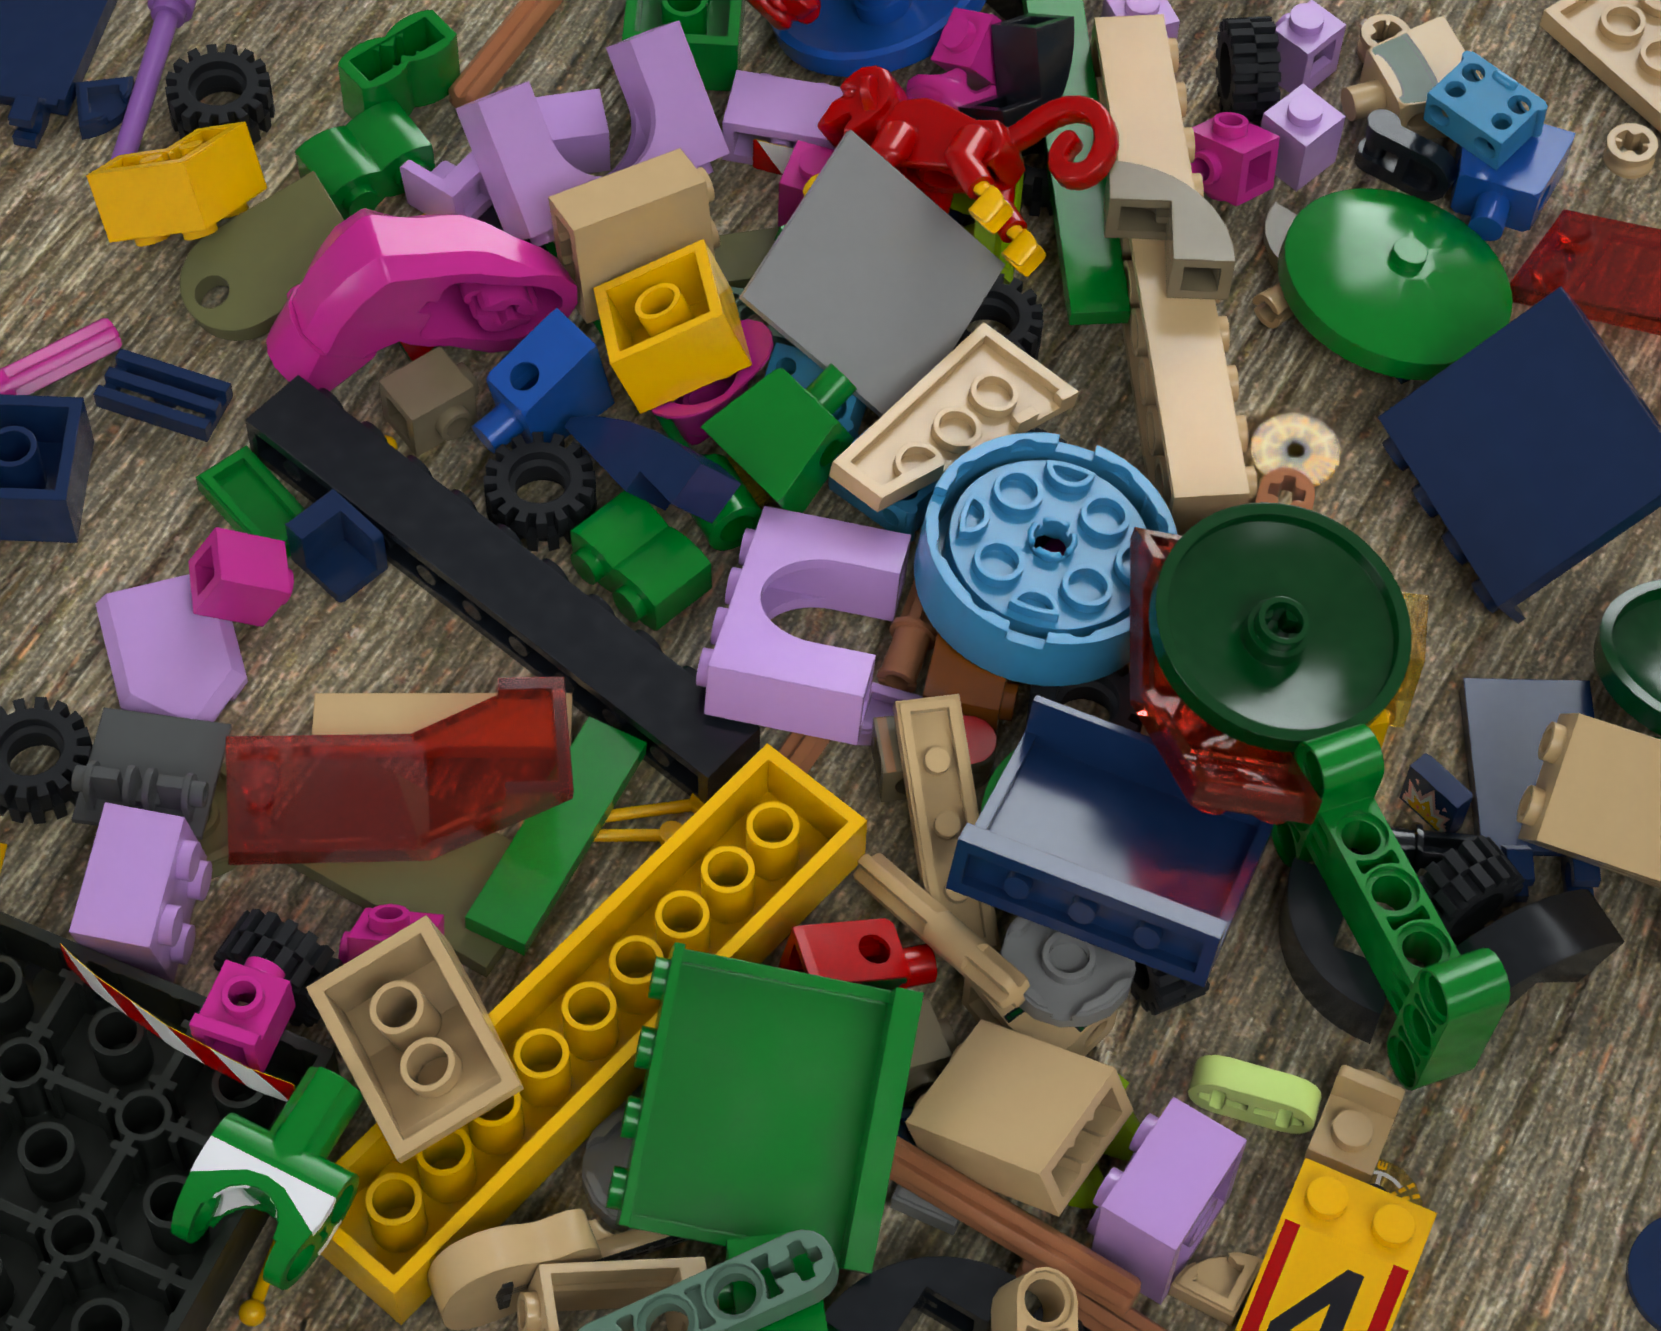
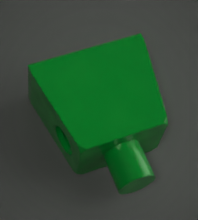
[701,363,857,513]

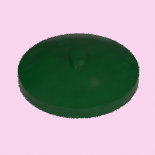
[1149,502,1412,752]

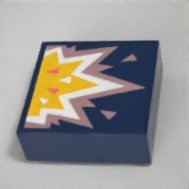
[1399,753,1473,833]

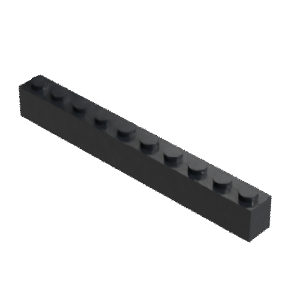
[245,375,760,804]

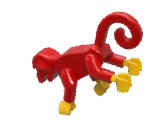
[803,65,1119,277]

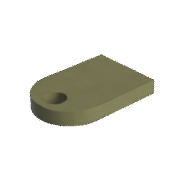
[180,170,344,341]

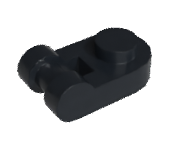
[1354,109,1458,201]

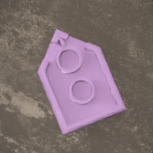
[95,574,248,722]

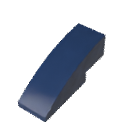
[564,416,741,524]

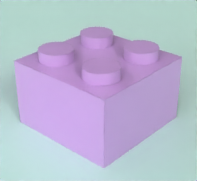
[69,802,212,983]
[1087,1097,1247,1305]

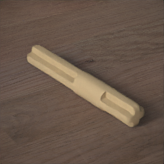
[853,853,1030,1009]

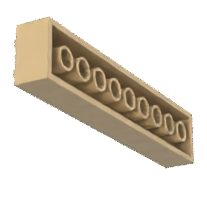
[1090,14,1258,540]

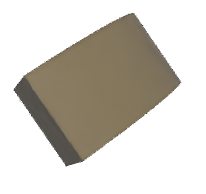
[1104,161,1236,300]

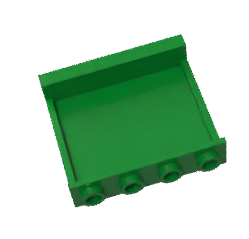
[606,942,924,1274]

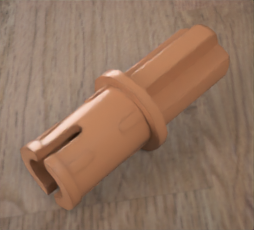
[877,580,937,693]

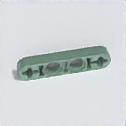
[577,1229,839,1331]

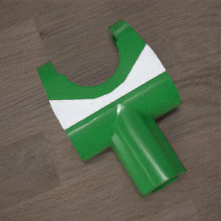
[171,1066,363,1291]

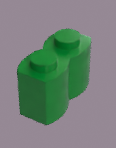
[338,10,460,119]
[295,100,435,220]
[570,490,712,631]

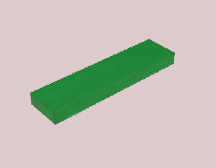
[465,716,647,956]

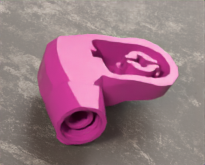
[266,208,578,391]

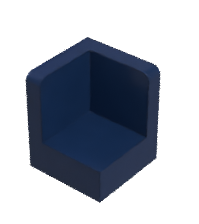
[285,488,388,602]

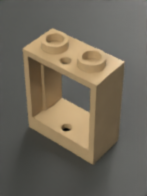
[517,1257,707,1331]

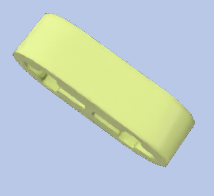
[1188,1055,1322,1134]

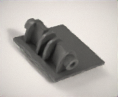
[71,707,232,840]

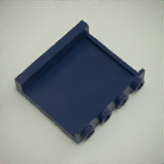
[1378,286,1661,624]
[946,695,1286,987]

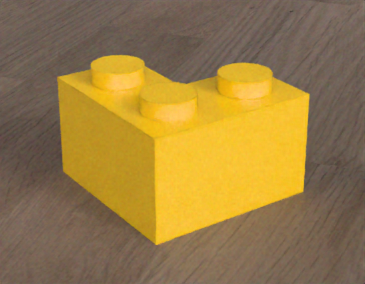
[86,121,267,247]

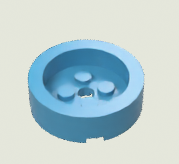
[914,432,1178,686]

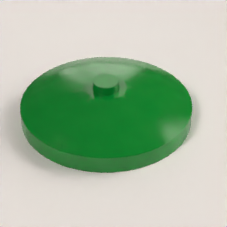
[1277,188,1513,380]

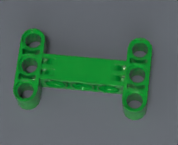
[1271,724,1510,1091]

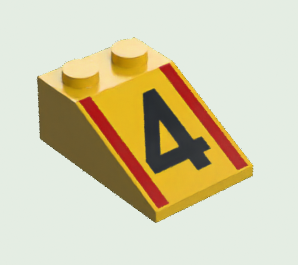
[1235,1158,1437,1331]

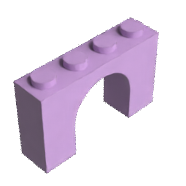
[455,20,730,246]
[696,506,911,745]

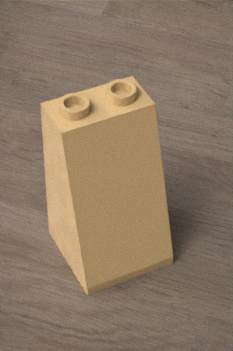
[1517,713,1661,889]

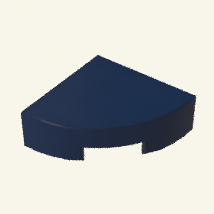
[75,76,135,140]

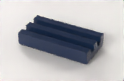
[93,348,233,442]

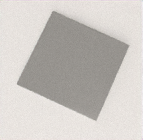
[739,130,1006,417]

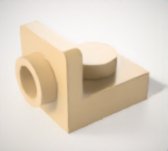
[1303,1065,1405,1184]

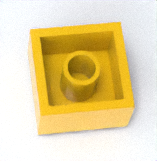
[593,239,752,414]

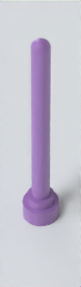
[111,0,197,160]

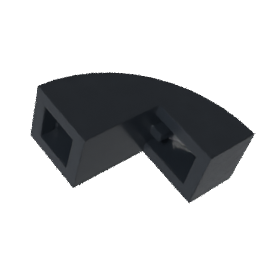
[958,13,1075,127]
[1279,858,1387,1044]
[1456,889,1625,1009]
[825,1256,1017,1331]

